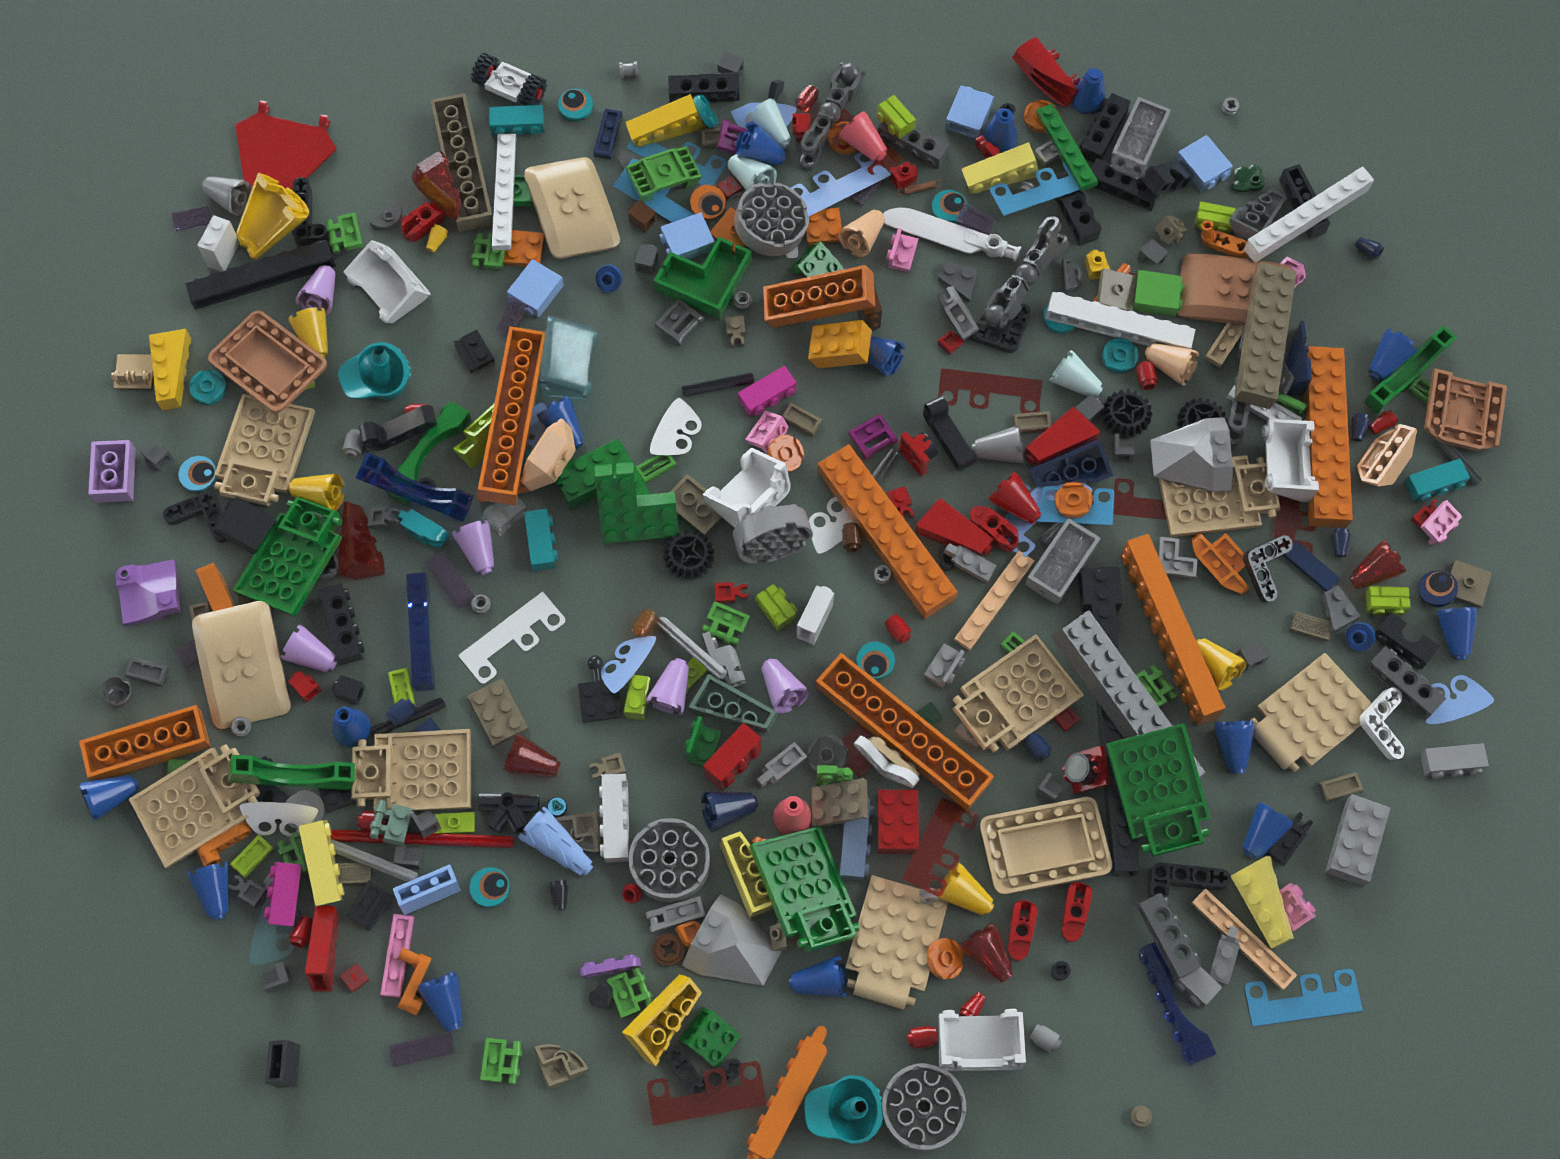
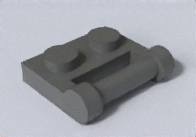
[655,299,704,346]

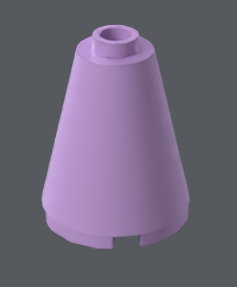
[296,265,336,316]
[452,520,495,575]
[280,625,338,673]
[646,658,689,715]
[761,659,809,714]

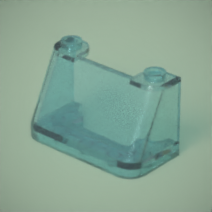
[540,316,598,399]

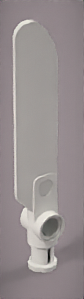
[883,207,1022,262]

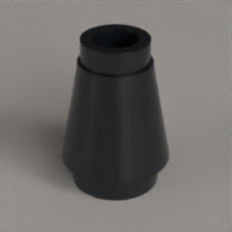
[549,880,569,910]

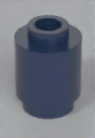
[385,698,416,726]
[1023,731,1052,761]

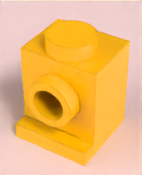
[1084,250,1110,280]

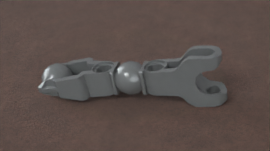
[800,62,866,170]
[980,217,1069,328]
[1227,324,1251,446]

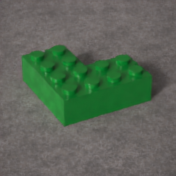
[654,237,752,320]
[555,438,650,510]
[595,462,679,544]

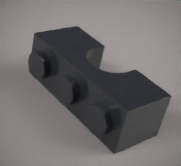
[1142,161,1194,195]
[1375,612,1440,669]

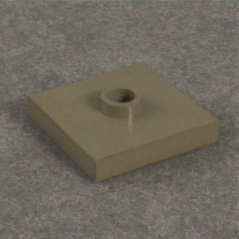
[1097,268,1137,311]
[1450,560,1492,608]

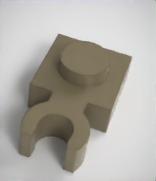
[725,316,746,348]
[589,752,626,779]

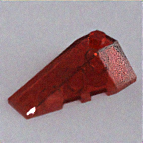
[412,151,462,221]
[338,501,385,580]

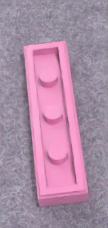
[380,914,415,998]

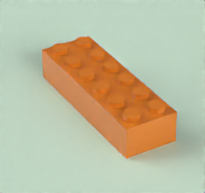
[763,265,875,328]
[79,705,211,781]

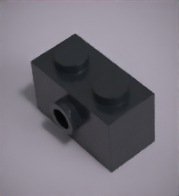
[265,1040,300,1088]

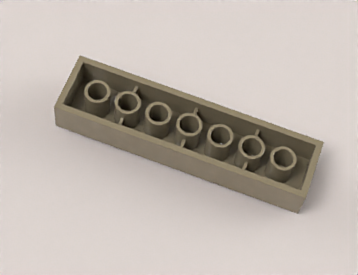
[430,93,493,233]
[1234,262,1297,409]

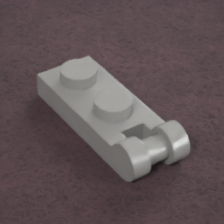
[645,896,706,933]

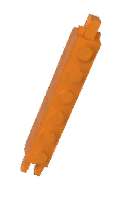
[746,1025,827,1159]

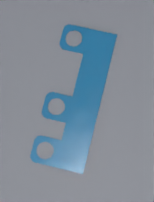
[626,139,727,186]
[613,159,707,222]
[990,163,1080,216]
[1007,485,1114,525]
[1245,969,1363,1026]

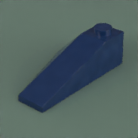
[1285,321,1312,396]
[1029,438,1114,486]

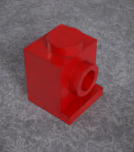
[792,113,810,143]
[889,161,918,191]
[288,671,322,703]

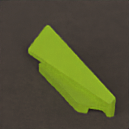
[453,404,494,469]

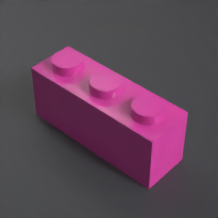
[738,366,797,417]
[264,862,302,926]

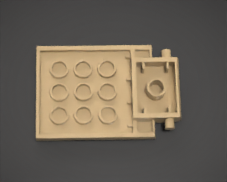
[214,394,315,506]
[1159,455,1281,537]
[952,634,1084,753]
[1250,653,1372,773]
[351,729,471,812]
[129,744,260,868]
[845,875,948,1010]

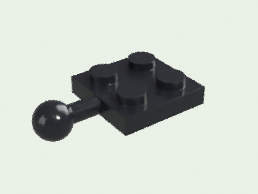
[578,655,622,723]

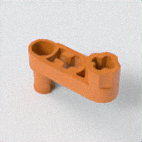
[1201,220,1250,259]
[196,820,253,867]
[397,947,432,1016]

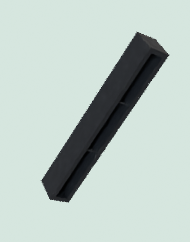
[185,240,336,310]

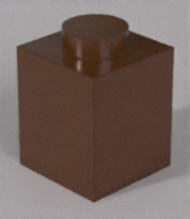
[628,200,657,233]

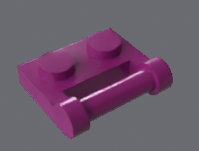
[716,119,747,155]
[848,414,898,460]

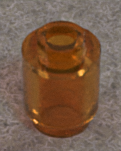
[632,609,659,637]

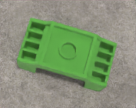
[626,146,702,202]

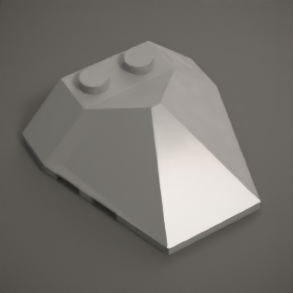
[1150,417,1233,492]
[682,894,782,986]

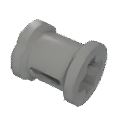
[619,61,638,78]

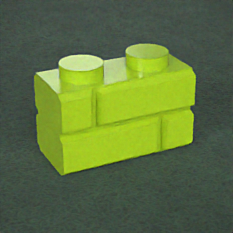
[877,95,916,139]
[1194,201,1236,234]
[755,584,797,631]
[1365,586,1410,617]
[624,675,651,721]

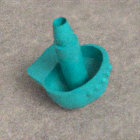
[338,342,412,400]
[804,1075,884,1144]

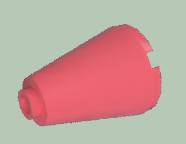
[839,111,887,162]
[773,796,812,835]

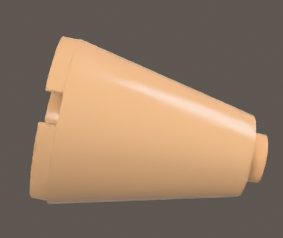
[839,210,885,257]
[1145,343,1199,385]

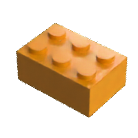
[808,320,872,369]

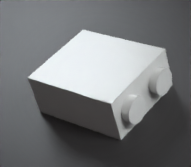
[197,215,240,272]
[797,585,834,645]

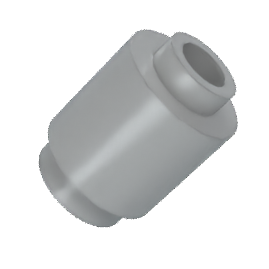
[342,429,363,458]
[1030,1024,1062,1053]

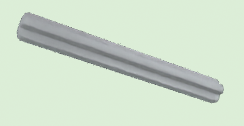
[657,617,727,679]
[331,840,418,882]

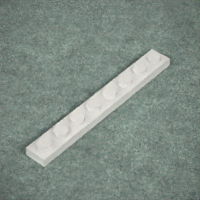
[492,134,516,250]

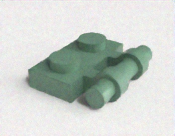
[370,800,413,846]

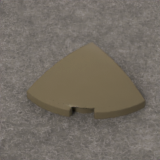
[556,811,601,852]
[534,1044,589,1090]

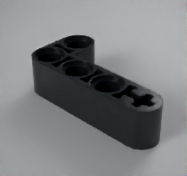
[292,177,330,247]
[923,395,976,471]
[358,405,437,451]
[1148,862,1231,899]

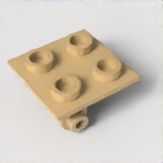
[111,354,153,389]

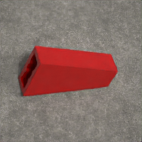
[1024,406,1100,466]
[915,498,994,557]
[305,905,339,992]

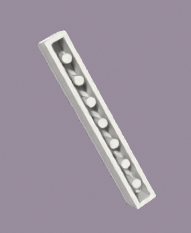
[1244,167,1374,263]
[1045,292,1196,349]

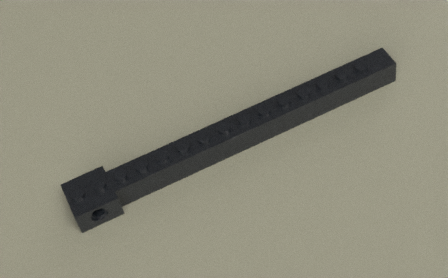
[1078,567,1140,877]

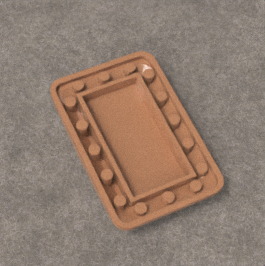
[1177,254,1292,325]
[208,311,327,412]

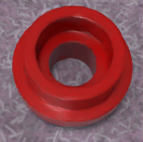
[622,883,642,903]

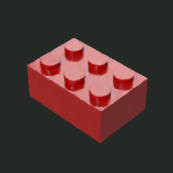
[703,723,762,791]
[877,789,919,854]

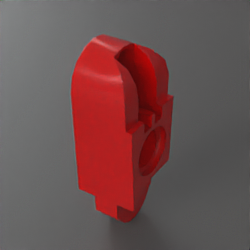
[401,199,450,242]
[970,506,1019,552]
[1061,882,1092,943]
[1007,900,1038,961]

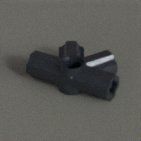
[478,792,540,834]

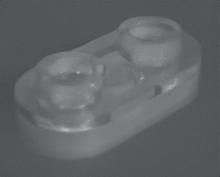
[1111,153,1146,179]

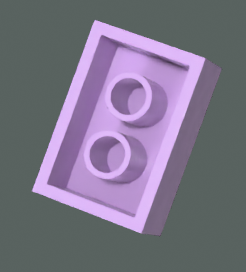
[88,440,136,503]

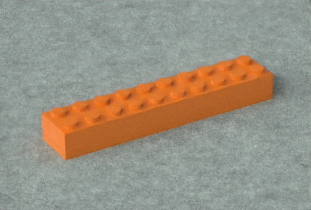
[478,326,546,506]
[1303,346,1353,528]
[817,444,958,620]
[1120,534,1226,727]
[815,653,994,811]

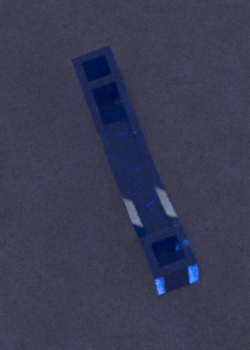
[356,452,474,522]
[406,572,435,691]
[1139,942,1216,1066]

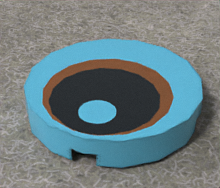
[178,456,216,492]

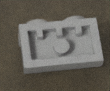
[924,643,966,689]

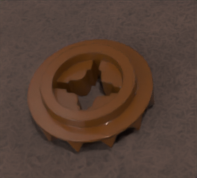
[652,933,685,967]

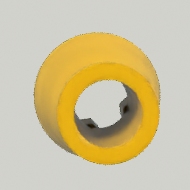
[425,224,448,253]

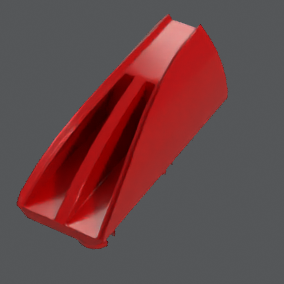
[1011,37,1080,107]

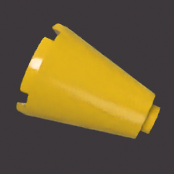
[288,307,328,358]
[288,474,344,511]
[1196,638,1247,691]
[936,863,994,916]

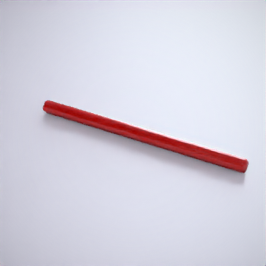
[330,829,514,848]

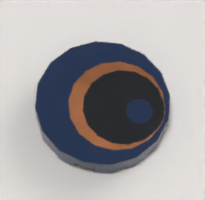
[1418,570,1458,607]

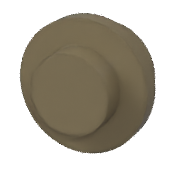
[1131,1106,1152,1127]

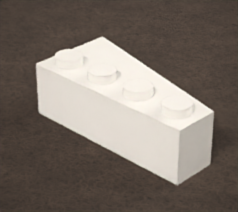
[599,774,629,863]

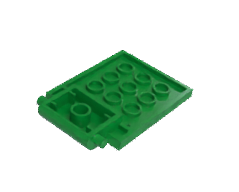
[232,497,343,617]
[1106,723,1211,857]
[749,826,860,952]

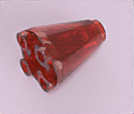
[1349,540,1406,589]
[503,734,561,777]
[960,922,1014,983]

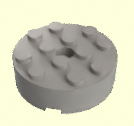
[734,182,809,256]
[732,504,813,564]
[629,818,710,903]
[881,1063,966,1152]

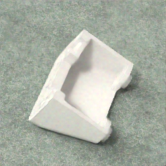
[343,240,430,324]
[1262,418,1319,502]
[703,448,791,528]
[938,1009,1026,1071]

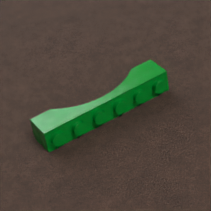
[1364,325,1457,415]
[385,401,471,507]
[228,755,355,790]

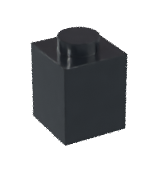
[332,675,365,705]

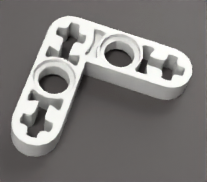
[1359,687,1404,760]
[854,736,919,788]

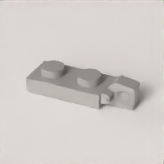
[943,543,996,583]
[757,742,807,788]
[1210,926,1240,985]

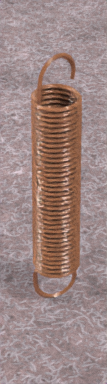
[898,180,942,196]

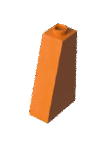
[196,563,235,611]

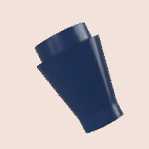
[1355,237,1384,260]
[1351,413,1371,442]
[1332,528,1351,557]

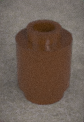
[842,522,862,552]

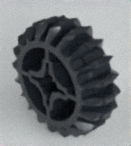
[1102,389,1153,438]
[1176,398,1228,429]
[663,530,714,581]

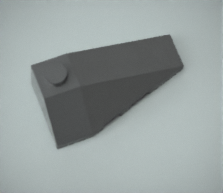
[1229,189,1287,241]

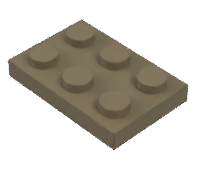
[670,474,723,537]
[467,678,529,747]
[811,778,868,827]

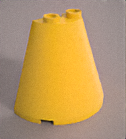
[236,173,309,260]

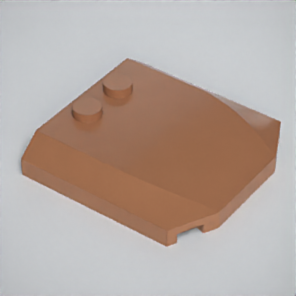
[1424,368,1507,451]

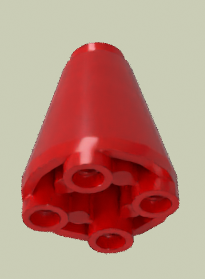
[988,472,1042,525]

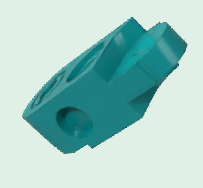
[395,509,449,548]

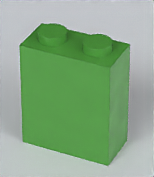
[1132,270,1184,317]

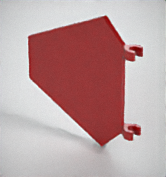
[235,100,337,191]

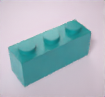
[489,105,545,136]
[1404,459,1470,502]
[524,509,558,571]

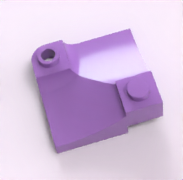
[115,559,181,626]

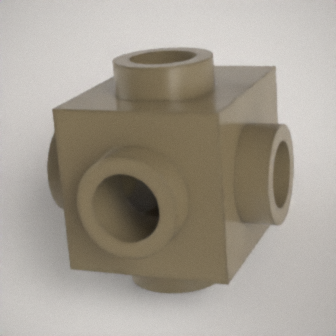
[1154,215,1187,244]
[769,920,799,951]

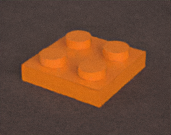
[806,207,842,246]
[503,230,545,267]

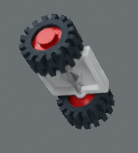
[471,53,547,106]

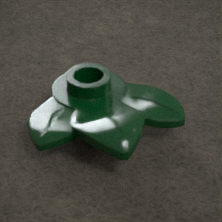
[1231,164,1265,192]

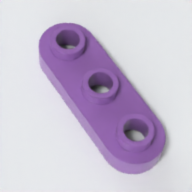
[579,954,641,978]

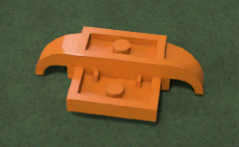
[1192,533,1249,595]

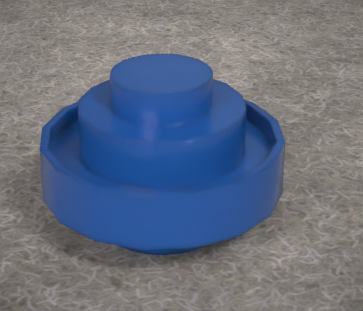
[595,264,623,292]
[1346,622,1376,651]

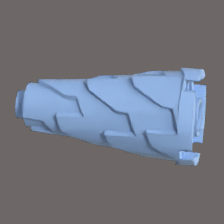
[518,807,593,876]

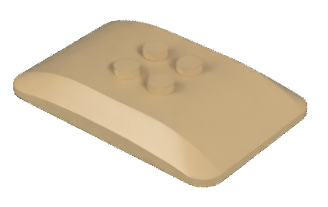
[524,157,620,259]
[192,601,291,729]
[980,797,1112,894]

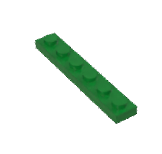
[1036,104,1098,191]

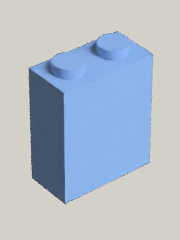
[945,85,994,139]
[1175,135,1233,192]
[659,212,715,260]
[507,259,564,318]

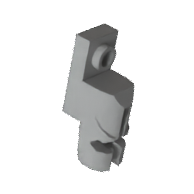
[938,286,980,340]
[702,631,746,688]

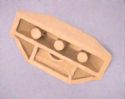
[520,419,576,491]
[1357,424,1417,487]

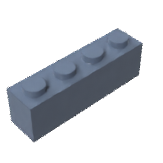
[840,798,874,881]

